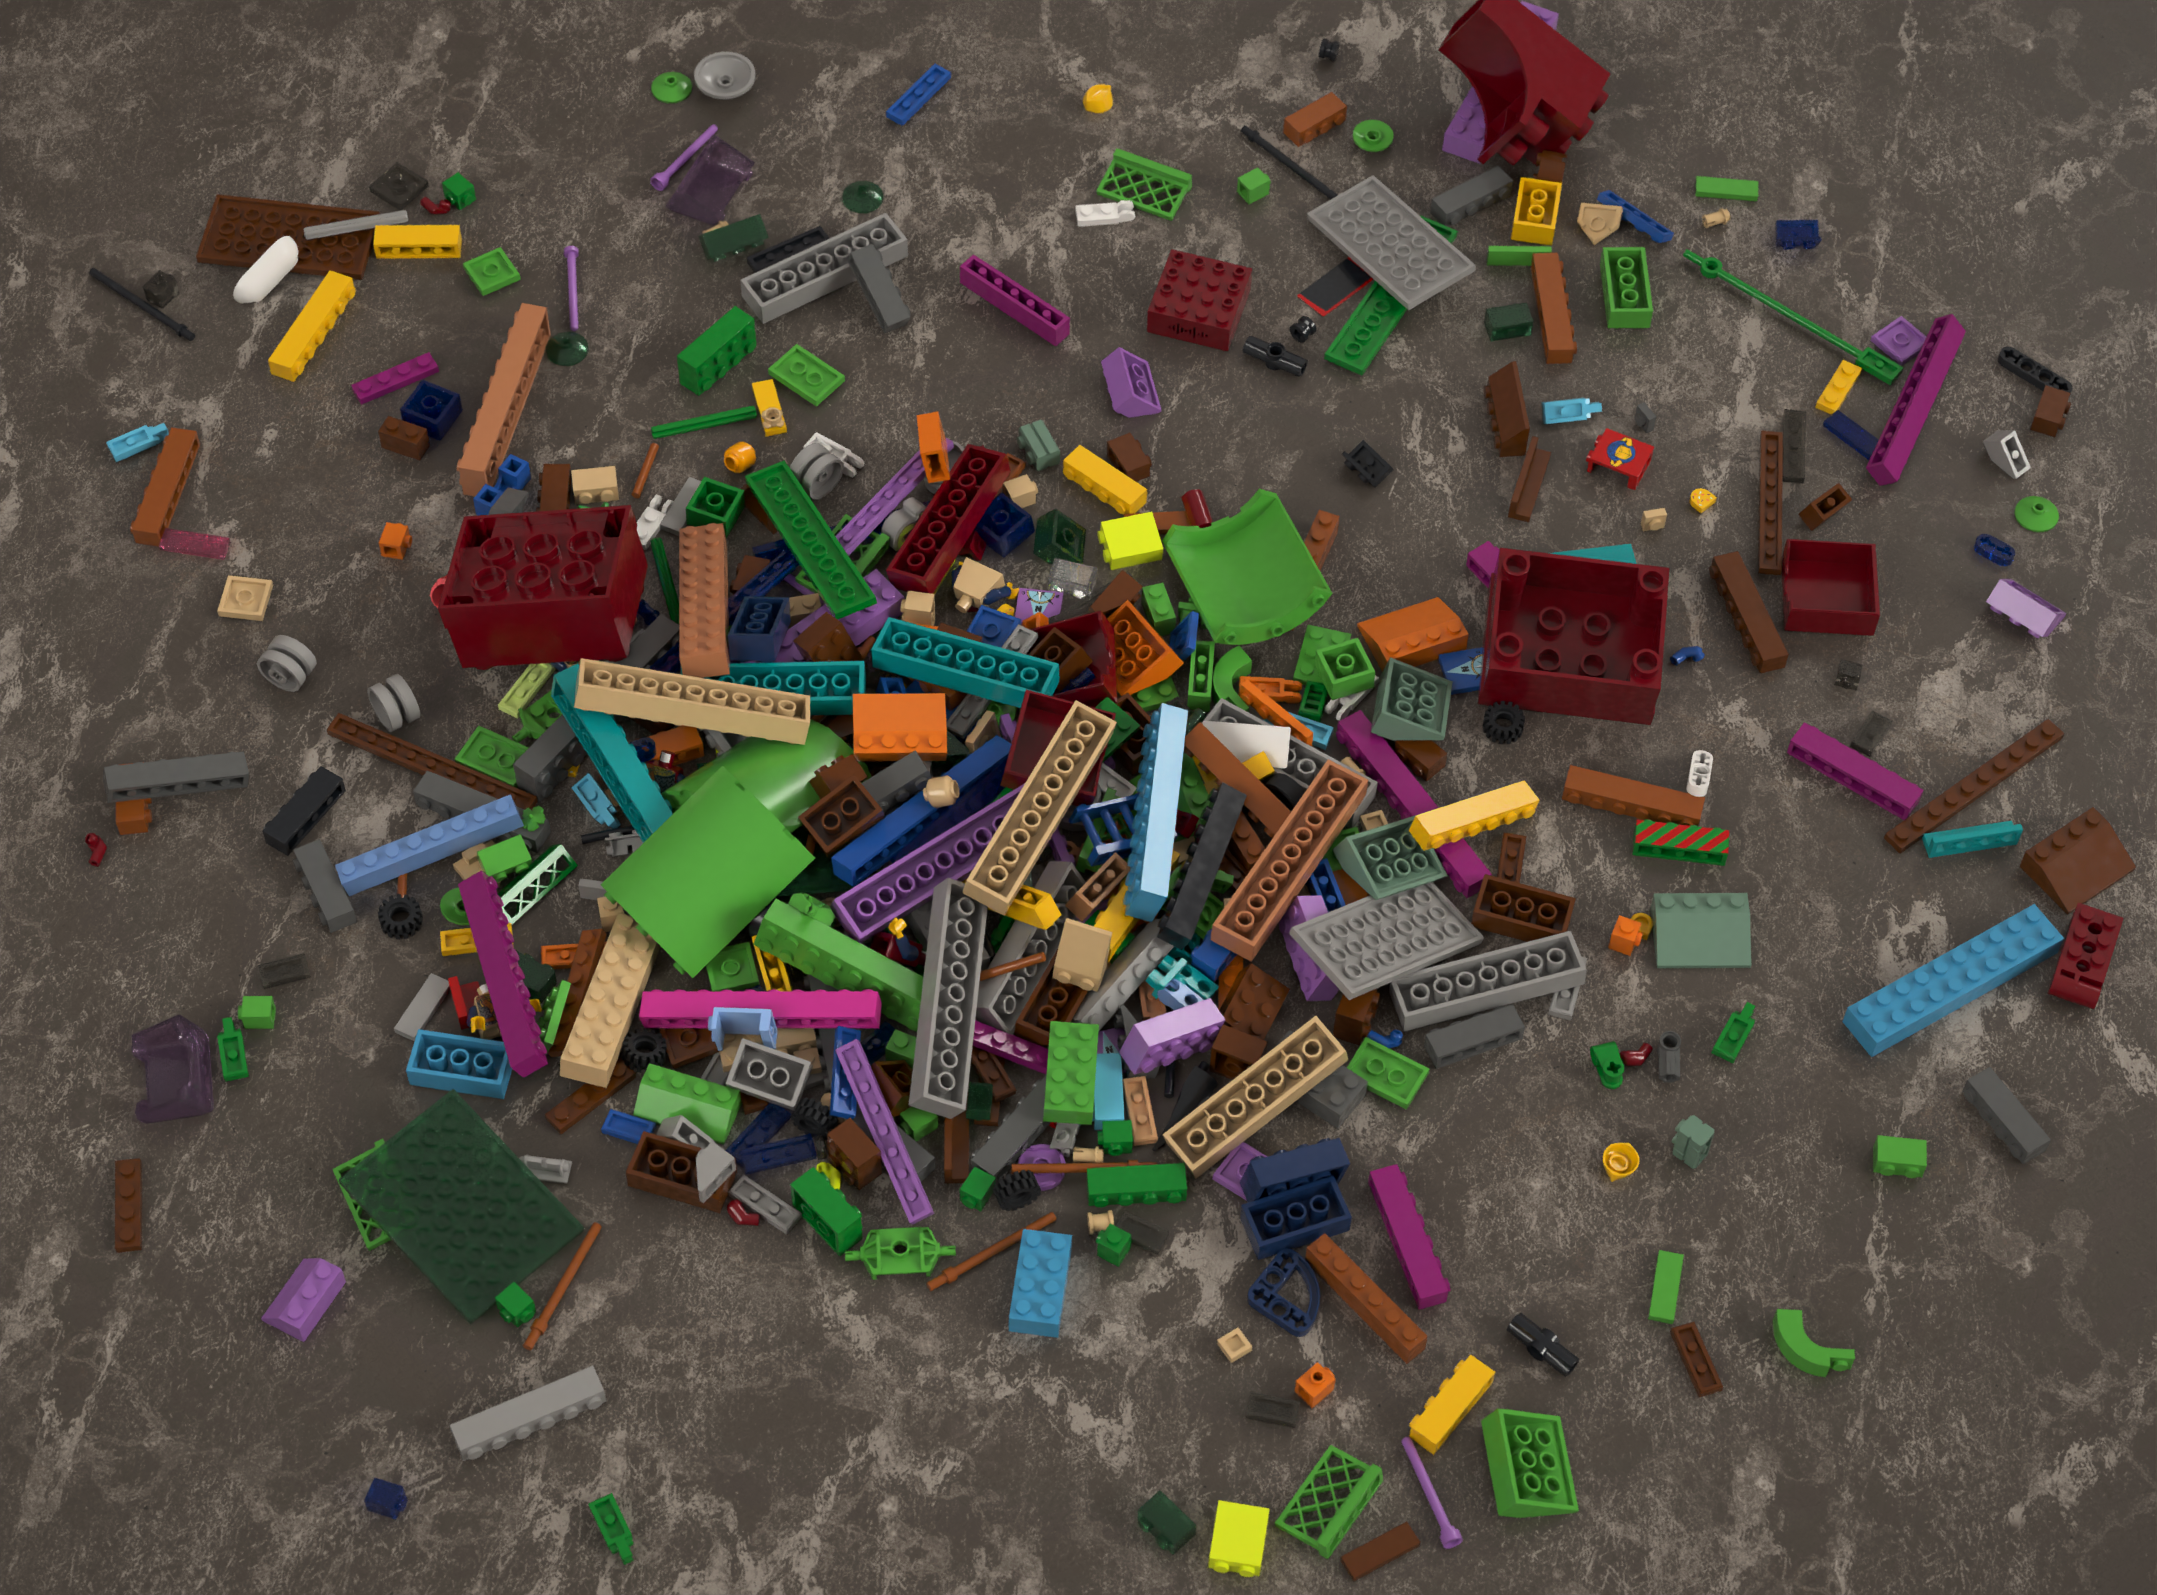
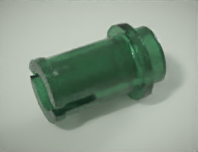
[1185,708,1206,735]

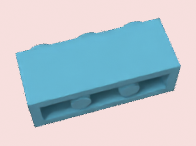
[1092,1053,1124,1130]

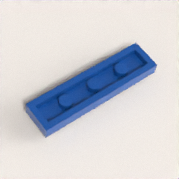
[886,64,951,126]
[1596,190,1674,243]
[830,1026,861,1120]

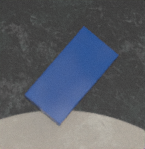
[601,1109,656,1144]

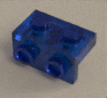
[1775,220,1821,249]

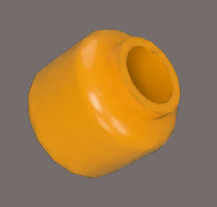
[724,442,756,473]

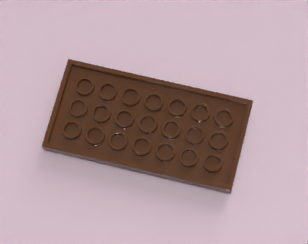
[196,194,380,280]

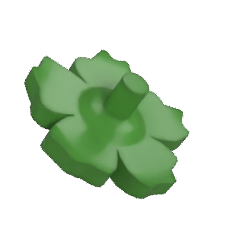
[522,805,546,832]

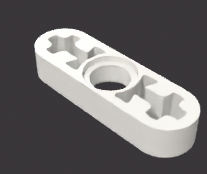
[1686,750,1713,797]

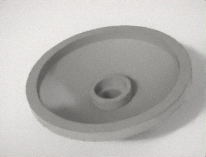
[694,52,756,99]

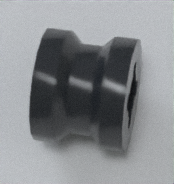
[1319,38,1340,61]
[1290,316,1316,343]

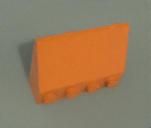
[1357,597,1469,672]
[1107,600,1184,696]
[853,693,947,761]

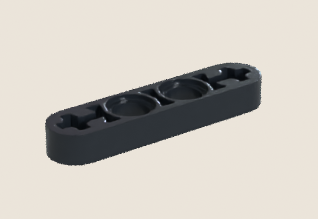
[1998,346,2073,397]

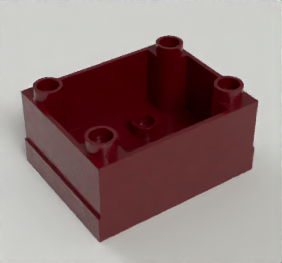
[438,505,648,670]
[1477,548,1670,725]

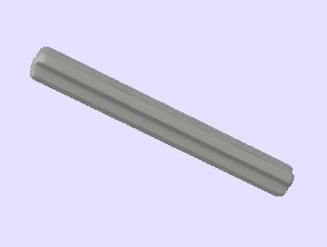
[304,210,408,240]

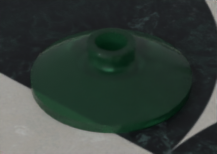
[842,181,884,213]
[546,332,589,366]

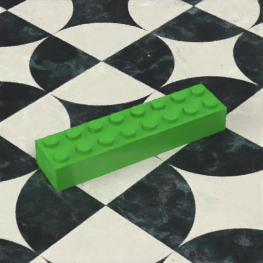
[753,899,923,1032]

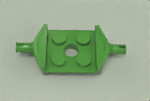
[512,691,562,743]
[788,893,836,928]
[845,1227,956,1280]

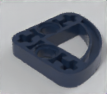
[1247,1248,1320,1337]

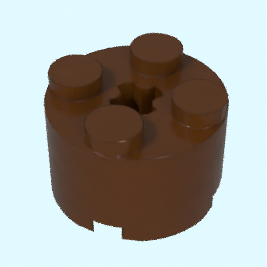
[1533,150,1568,183]

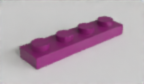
[351,352,439,405]
[973,1020,1048,1074]

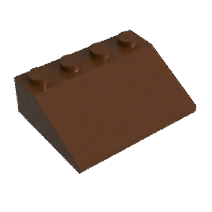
[2020,807,2136,915]

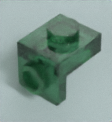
[966,1082,993,1121]

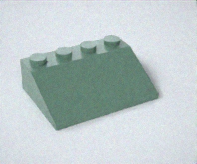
[1371,658,1453,740]
[1333,815,1448,900]
[1650,893,1751,968]

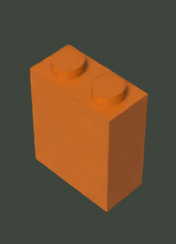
[917,412,950,483]

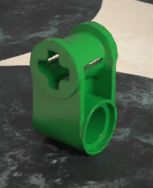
[1590,1041,1625,1089]

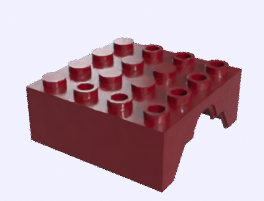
[1147,249,1252,351]
[1782,539,1880,636]
[1026,610,1117,708]
[1000,689,1116,806]

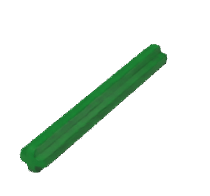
[651,406,757,439]
[650,537,679,624]

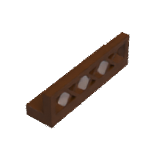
[1508,436,1551,523]
[944,1093,969,1183]

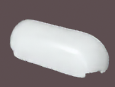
[233,236,298,303]

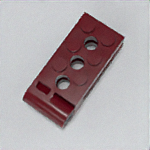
[2048,902,2124,1010]

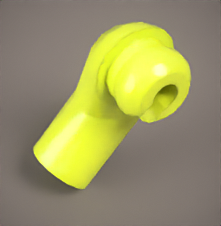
[816,1162,841,1189]

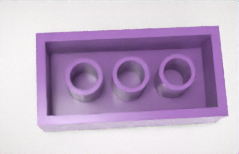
[1279,895,1339,1001]
[1119,998,1225,1075]

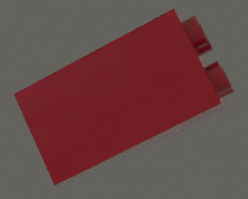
[1438,0,1610,167]

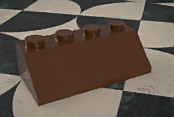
[1484,361,1530,457]
[1014,949,1088,1046]

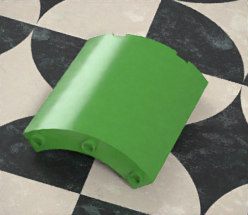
[1162,489,1332,645]
[661,719,872,833]
[601,766,815,978]

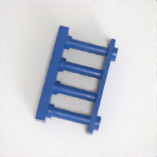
[1068,792,1178,867]

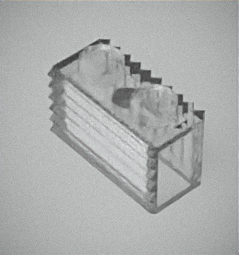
[1048,558,1098,600]

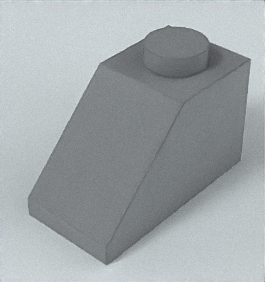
[1983,430,2031,479]
[656,1115,715,1148]
[696,1141,736,1203]

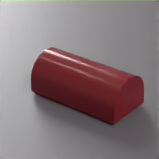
[1181,489,1213,528]

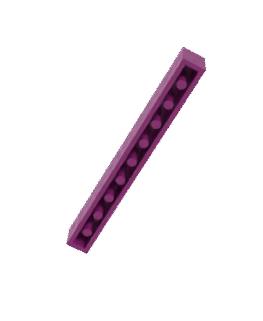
[1866,314,1966,486]
[1336,710,1492,899]
[458,870,548,1078]

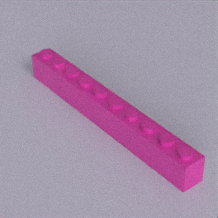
[639,989,882,1028]

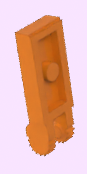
[1238,676,1302,704]

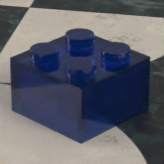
[400,379,463,441]
[973,493,1035,558]

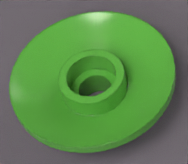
[651,72,692,103]
[1353,120,1394,152]
[2015,496,2059,532]
[440,888,469,925]

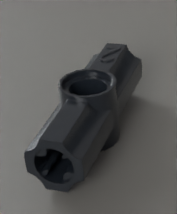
[1243,335,1308,377]
[1507,1313,1580,1377]

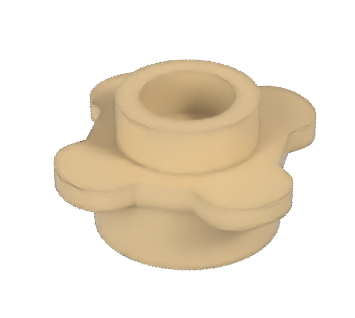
[761,407,784,429]

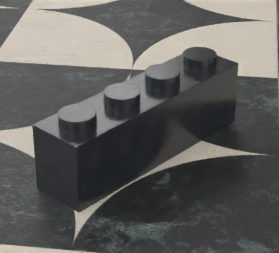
[262,766,346,856]

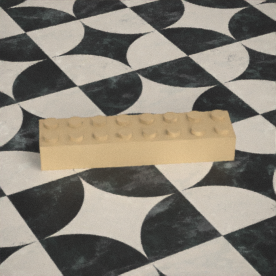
[560,913,661,1088]
[1163,1016,1348,1179]

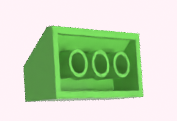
[633,1063,742,1145]

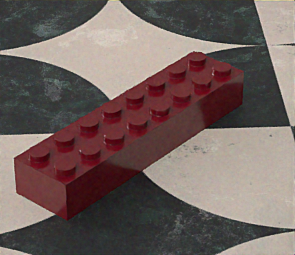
[886,444,1011,594]

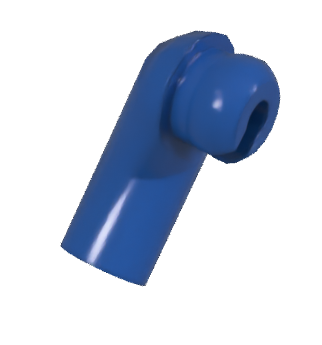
[1670,646,1705,666]
[1367,1030,1403,1049]

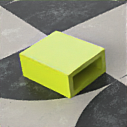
[1097,512,1163,570]
[1208,1500,1270,1577]

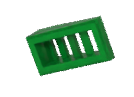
[1298,681,1328,722]

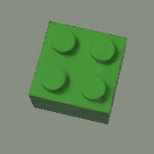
[1315,638,1375,700]

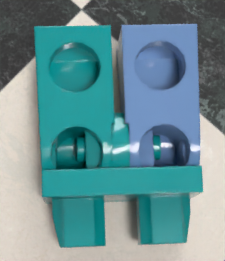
[1145,954,1219,1010]

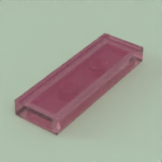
[159,528,231,560]

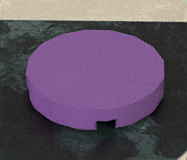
[1018,1144,1066,1191]

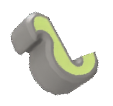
[881,497,926,551]

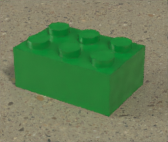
[790,1167,863,1257]

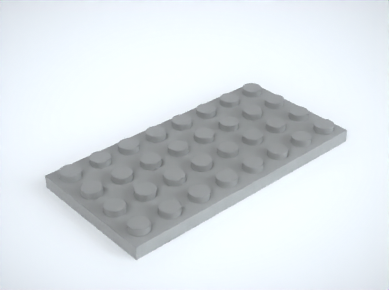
[1307,175,1476,310]
[1289,882,1484,1000]

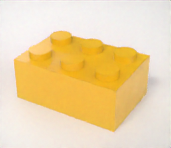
[1511,177,1562,246]

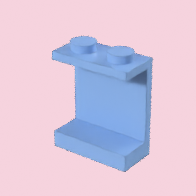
[708,1007,778,1051]

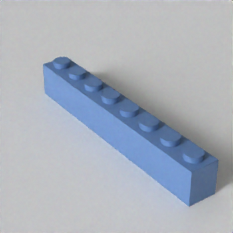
[335,794,524,896]

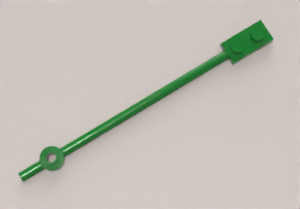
[1683,249,1903,386]

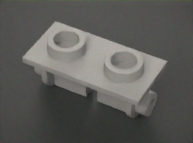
[605,830,643,857]
[1049,1123,1081,1157]
[519,1154,572,1184]

